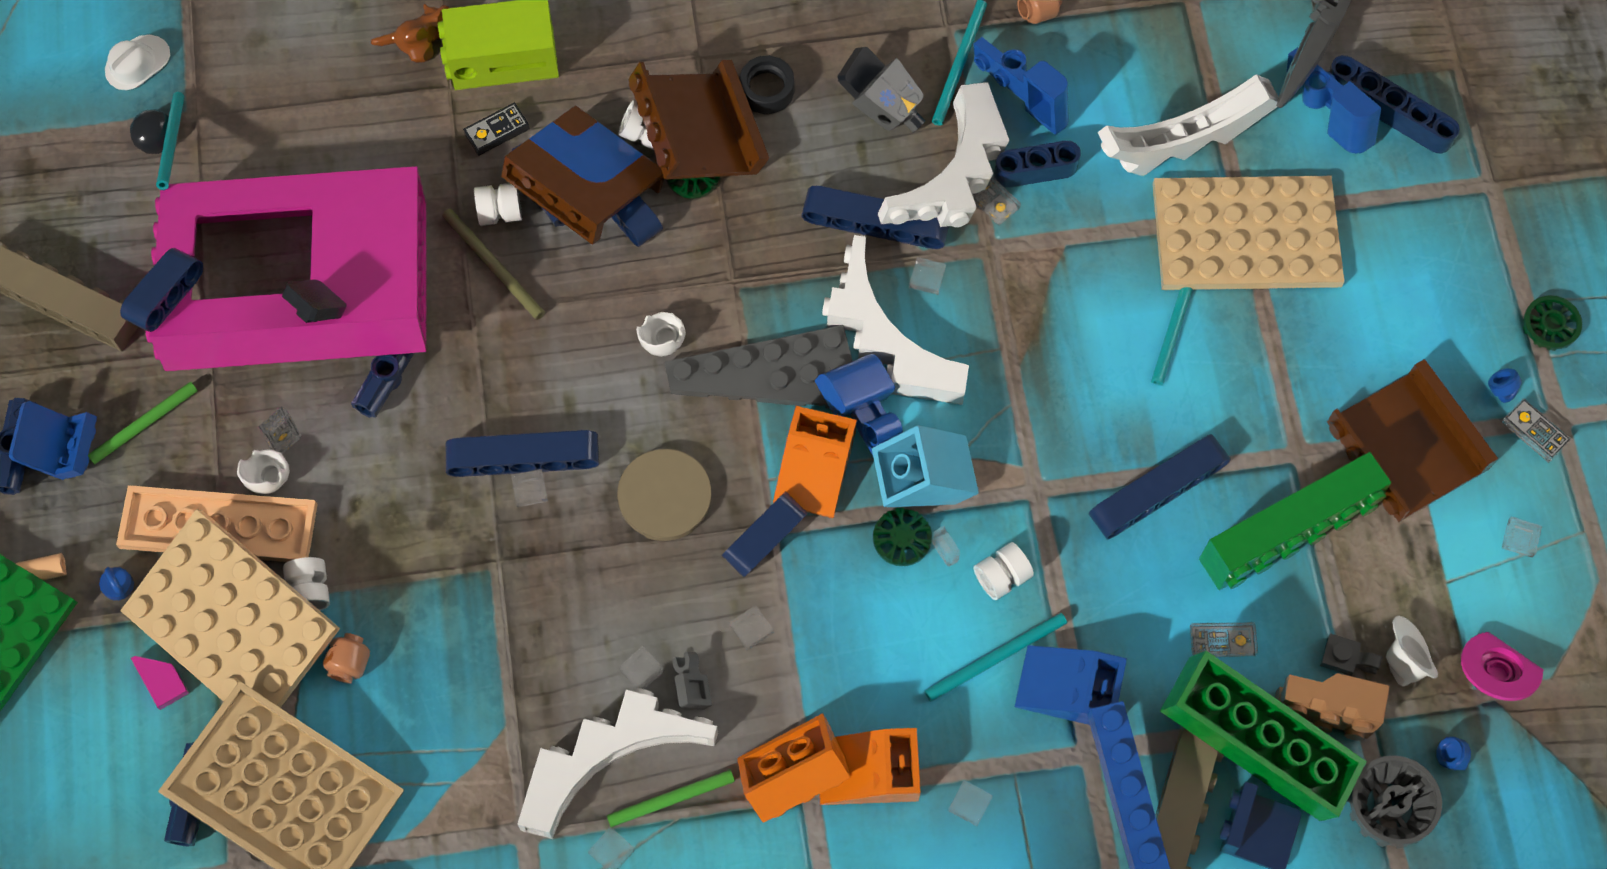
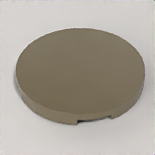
[617,449,712,541]

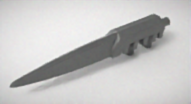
[1276,0,1352,108]

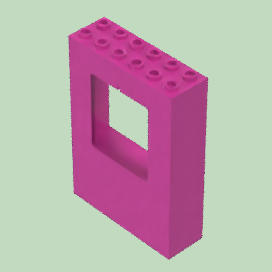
[145,166,427,371]

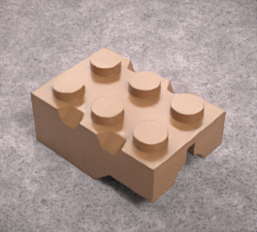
[1275,673,1389,741]

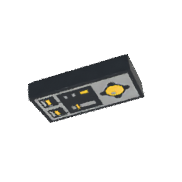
[463,102,530,156]

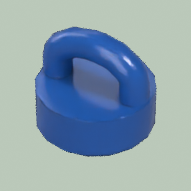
[1488,368,1522,403]
[99,567,134,601]
[1436,736,1471,771]

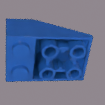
[1014,645,1127,725]

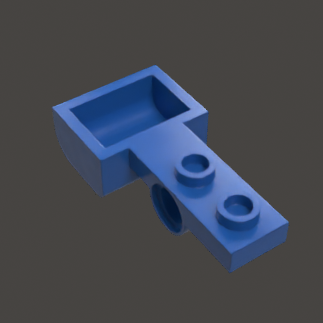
[973,37,1069,135]
[1287,47,1381,154]
[815,354,903,456]

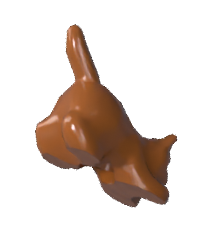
[371,4,449,63]

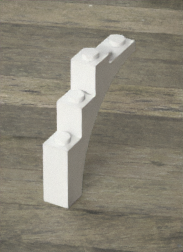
[1098,74,1278,176]
[878,82,1009,227]
[822,235,969,405]
[517,688,718,839]

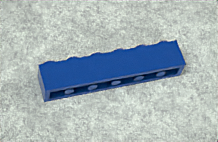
[1087,701,1170,869]

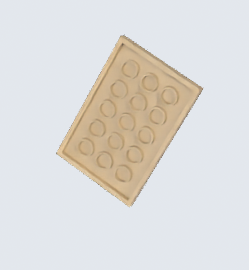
[1153,176,1344,290]
[120,509,340,708]
[158,681,404,869]

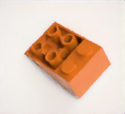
[773,406,857,518]
[819,728,921,805]

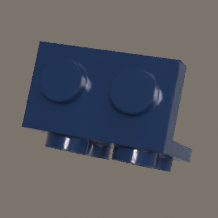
[1219,781,1301,869]

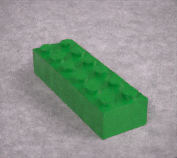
[1199,452,1391,591]
[1160,650,1367,821]

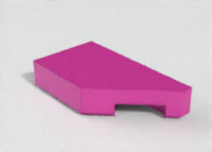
[131,656,189,710]

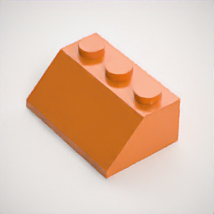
[737,713,851,823]

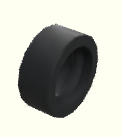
[739,55,795,114]

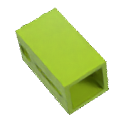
[438,0,559,90]

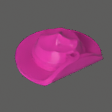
[1461,632,1544,701]

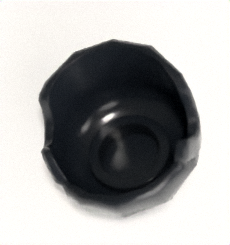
[130,109,169,154]

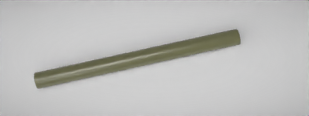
[442,208,545,320]

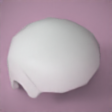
[636,312,686,357]
[237,449,290,495]

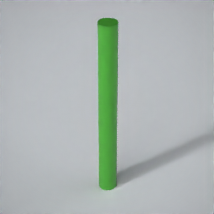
[88,381,198,465]
[607,770,735,827]

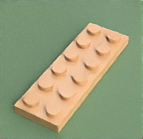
[116,485,318,562]

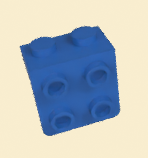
[9,401,97,480]

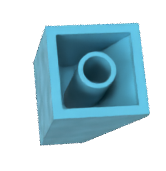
[872,425,979,507]

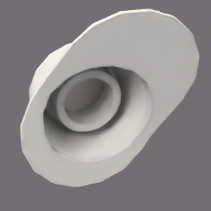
[105,35,170,90]
[1386,616,1438,686]

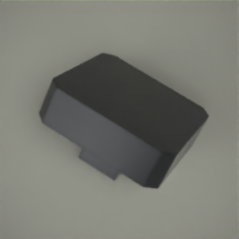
[837,47,885,99]
[282,279,347,323]

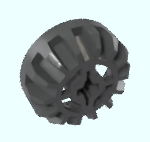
[1347,755,1442,849]

